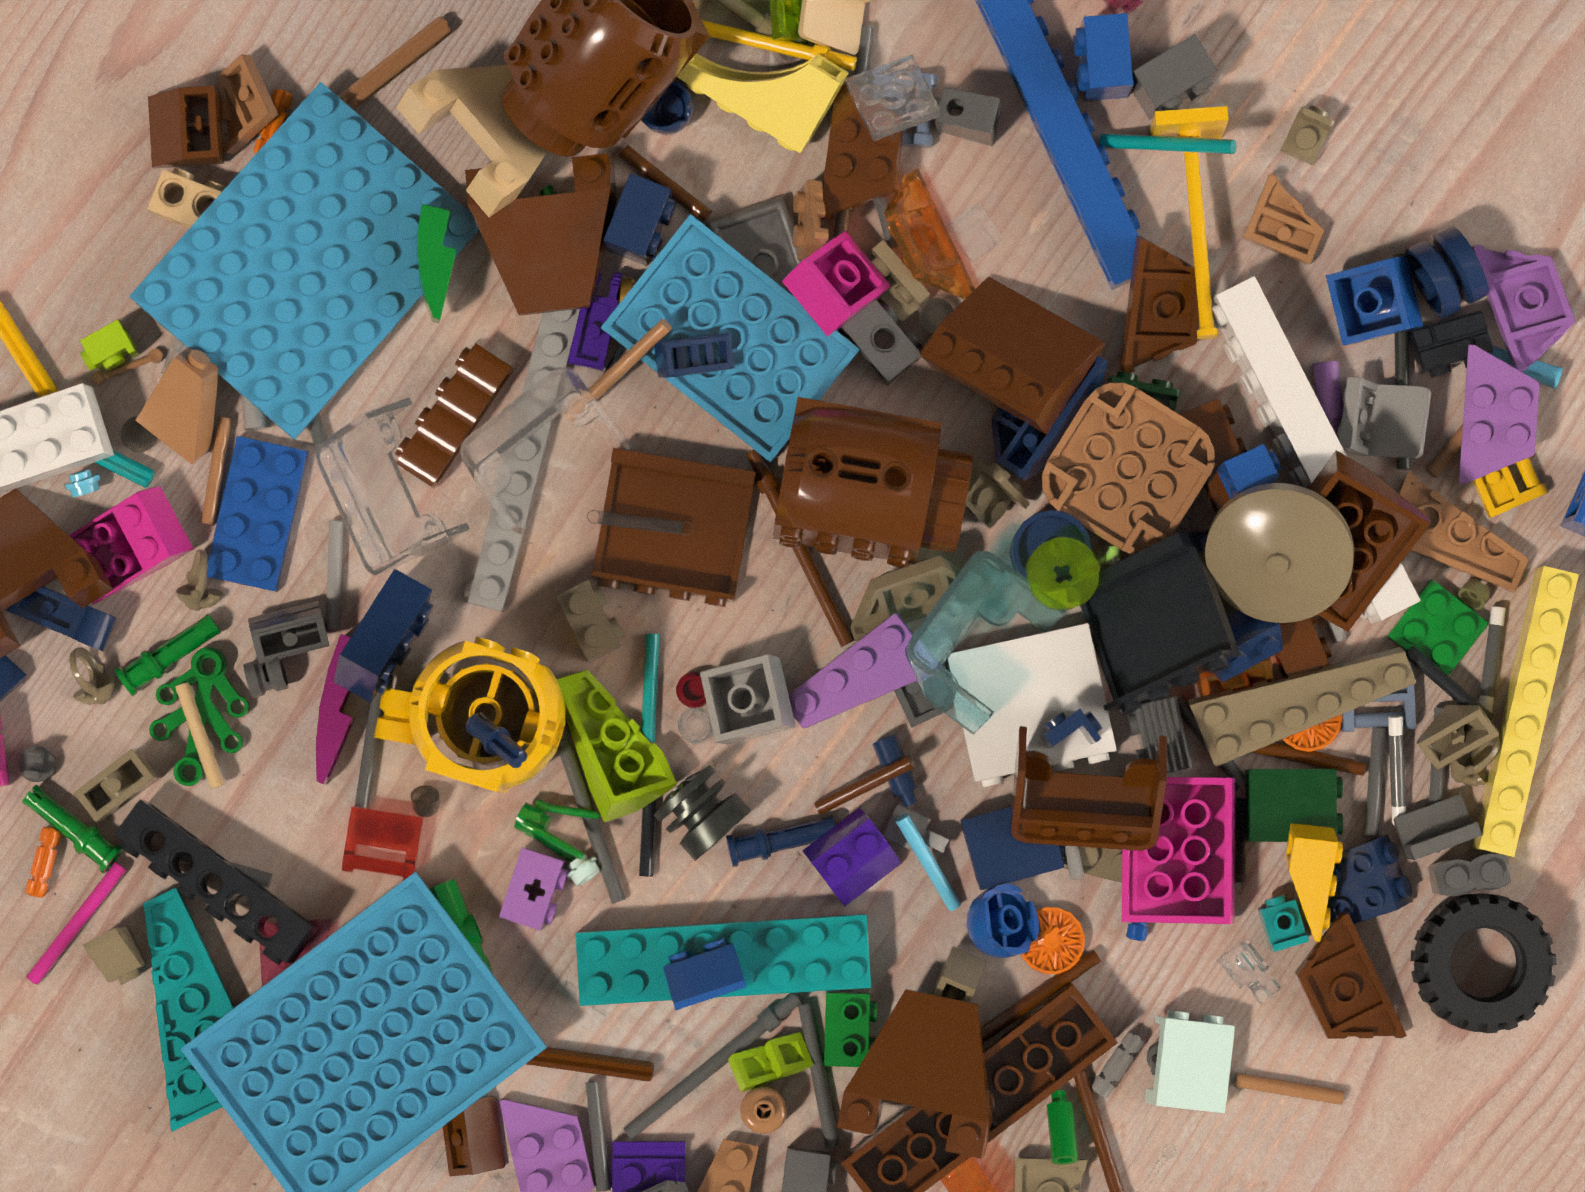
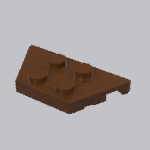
[821,83,905,220]
[1120,236,1199,373]
[1295,910,1407,1039]

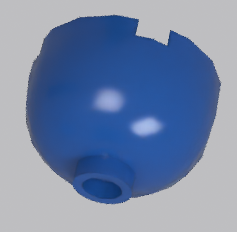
[966,883,1039,959]

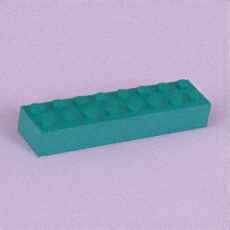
[575,914,871,1006]

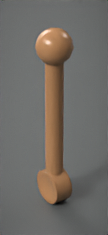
[92,349,164,385]

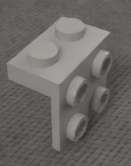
[1337,377,1431,459]

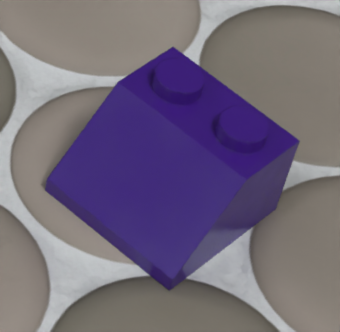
[802,807,902,907]

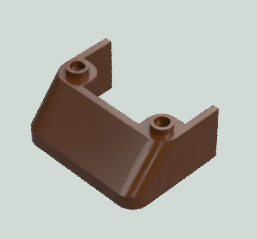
[1011,726,1167,851]

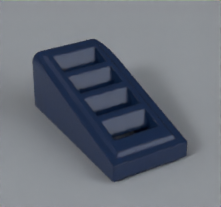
[654,333,735,378]

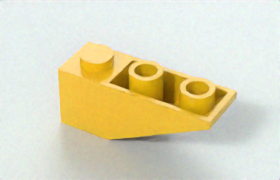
[1285,823,1343,942]

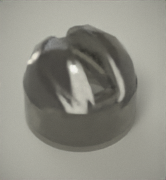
[411,785,440,818]

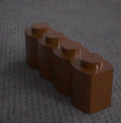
[395,343,513,489]

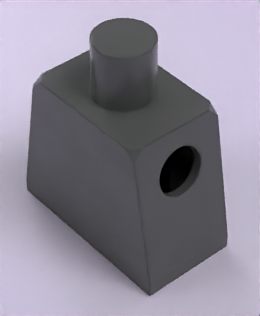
[917,88,1001,146]

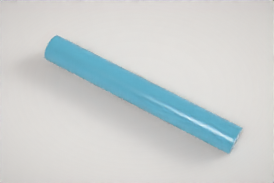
[896,814,961,911]

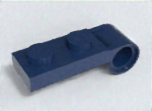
[6,587,118,652]

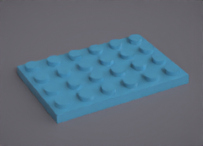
[601,214,860,462]

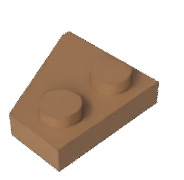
[219,54,278,154]
[1243,173,1324,265]
[792,180,828,260]

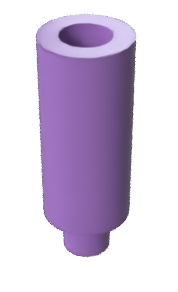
[1312,361,1343,434]

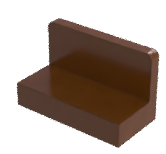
[443,1096,505,1176]

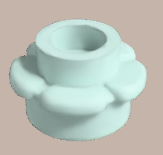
[566,854,600,887]

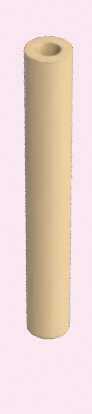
[175,682,224,789]

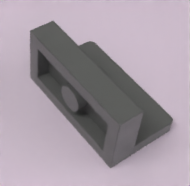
[1394,795,1483,860]

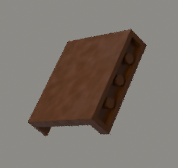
[591,448,756,607]

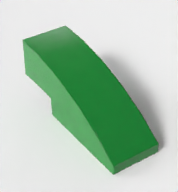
[416,204,457,323]

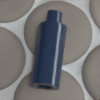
[872,734,918,807]

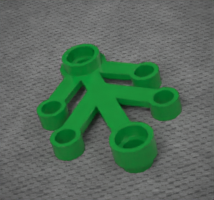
[149,647,250,786]

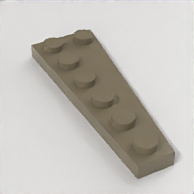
[1188,647,1417,767]

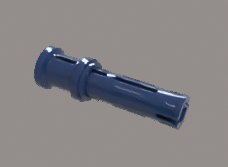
[726,815,835,867]

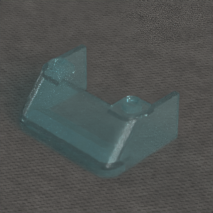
[905,551,1067,735]

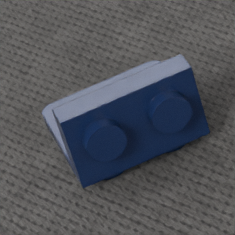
[1327,833,1413,924]

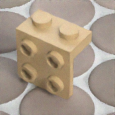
[798,0,873,56]

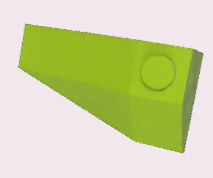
[557,670,677,823]

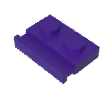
[612,1141,686,1192]

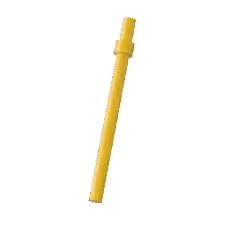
[702,20,857,71]

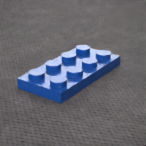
[207,436,309,592]

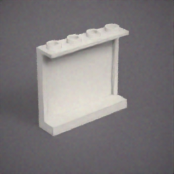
[946,623,1117,787]

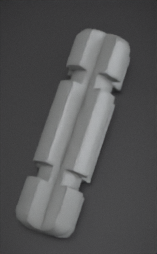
[1091,1031,1144,1098]

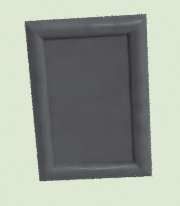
[704,195,803,295]

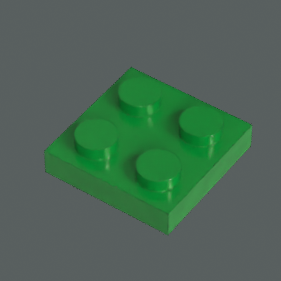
[1386,579,1489,676]

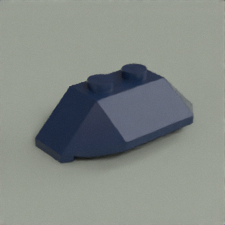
[991,355,1108,481]

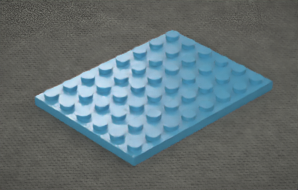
[129,82,480,441]
[181,872,547,1192]

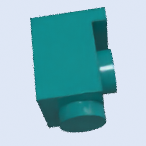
[1258,894,1309,952]

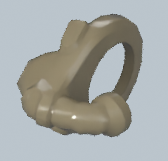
[176,550,223,611]
[69,647,115,705]
[1450,736,1501,786]

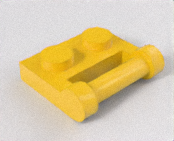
[1460,453,1549,519]

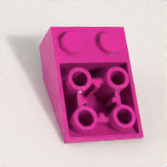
[70,486,193,604]

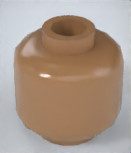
[740,1085,788,1134]

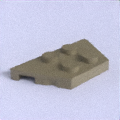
[850,555,986,641]

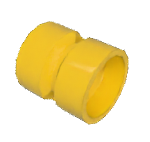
[374,689,415,745]

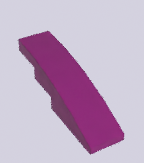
[316,634,356,785]

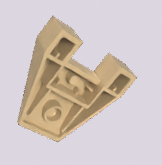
[396,65,547,217]

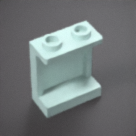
[1145,1010,1235,1113]

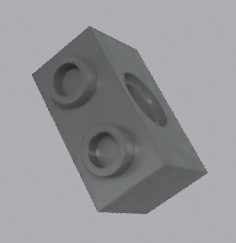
[842,299,922,386]

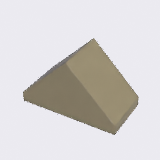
[1417,705,1499,770]

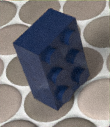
[333,568,433,703]

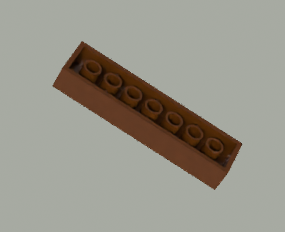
[840,983,1118,1192]

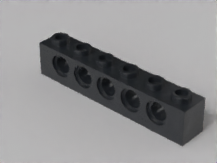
[114,799,319,965]

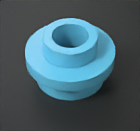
[64,469,100,497]

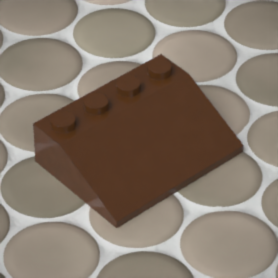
[920,276,1106,435]
[1308,450,1431,632]

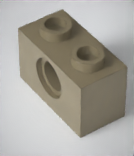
[74,749,160,822]

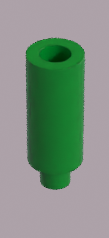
[1046,1090,1078,1165]

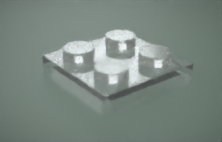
[846,54,940,141]

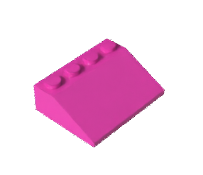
[1121,777,1236,924]

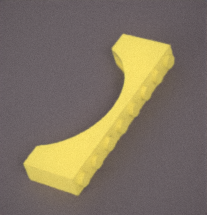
[677,53,849,153]

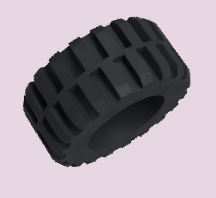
[1410,893,1557,1033]

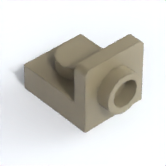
[1280,105,1335,166]

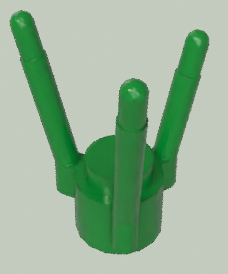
[514,799,600,862]

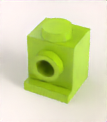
[80,319,141,371]

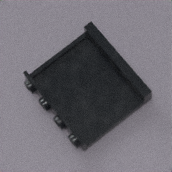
[1063,532,1241,715]

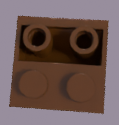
[148,85,224,169]

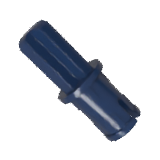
[466,712,527,768]

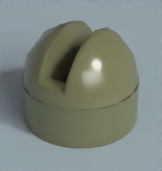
[1458,579,1490,611]

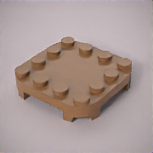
[1042,383,1215,554]

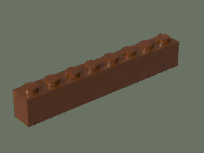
[1179,398,1332,679]

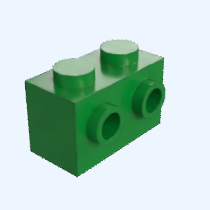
[824,991,877,1067]

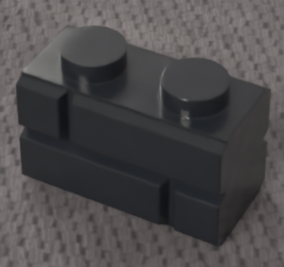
[1409,310,1494,378]

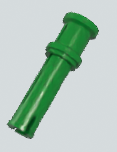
[115,614,221,696]
[22,785,124,874]

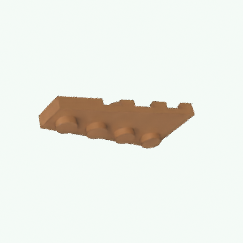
[1398,471,1529,593]

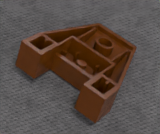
[465,153,617,316]
[0,488,114,658]
[837,989,992,1159]

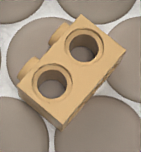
[147,168,226,229]

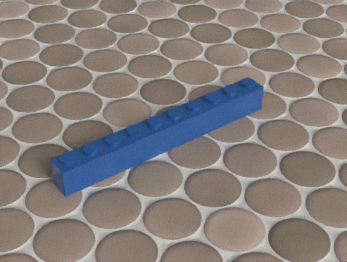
[975,0,1140,290]

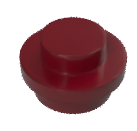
[676,672,706,708]

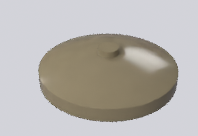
[1205,483,1354,623]

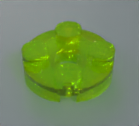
[1026,537,1100,610]

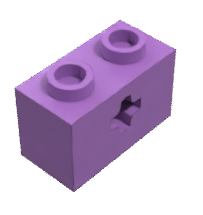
[499,847,569,930]

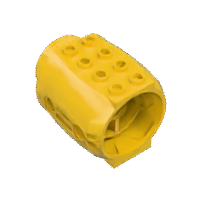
[409,636,565,793]

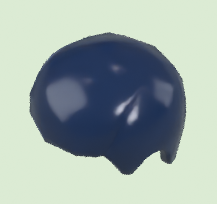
[641,82,694,136]

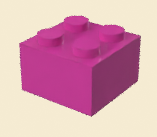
[782,231,891,337]

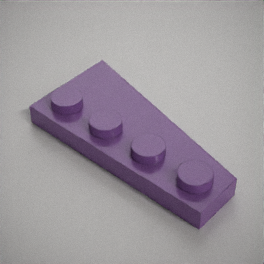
[789,613,941,729]

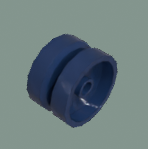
[1405,226,1489,319]
[1009,510,1092,593]

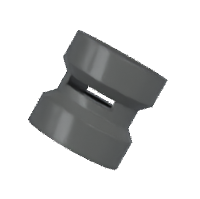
[243,657,289,698]

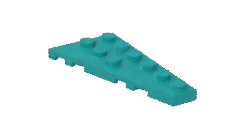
[143,887,235,1132]

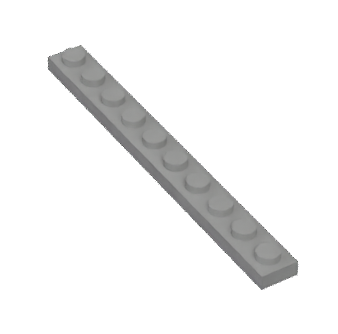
[468,309,580,612]

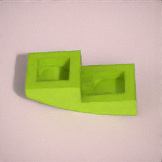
[728,1032,814,1092]

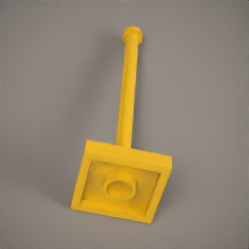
[1149,106,1229,340]

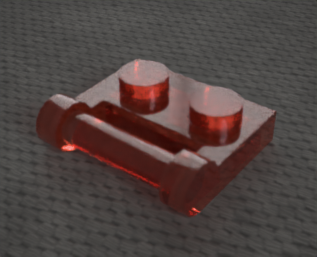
[342,807,424,881]

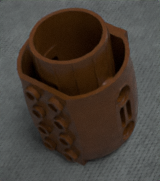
[502,0,710,157]
[773,397,973,568]

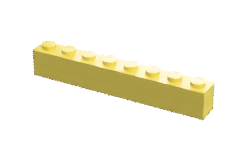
[1472,566,1579,857]

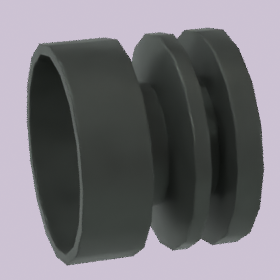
[654,765,751,861]

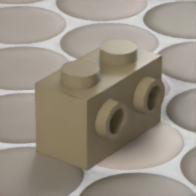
[556,580,624,663]

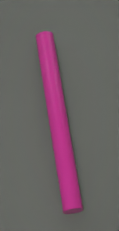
[26,861,127,985]

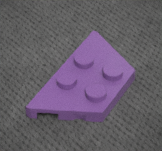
[1472,245,1576,372]
[1459,344,1540,484]
[499,1099,595,1192]

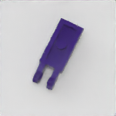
[568,268,623,372]

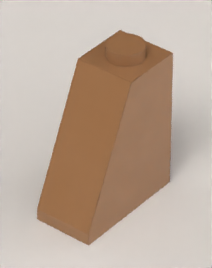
[135,347,219,464]

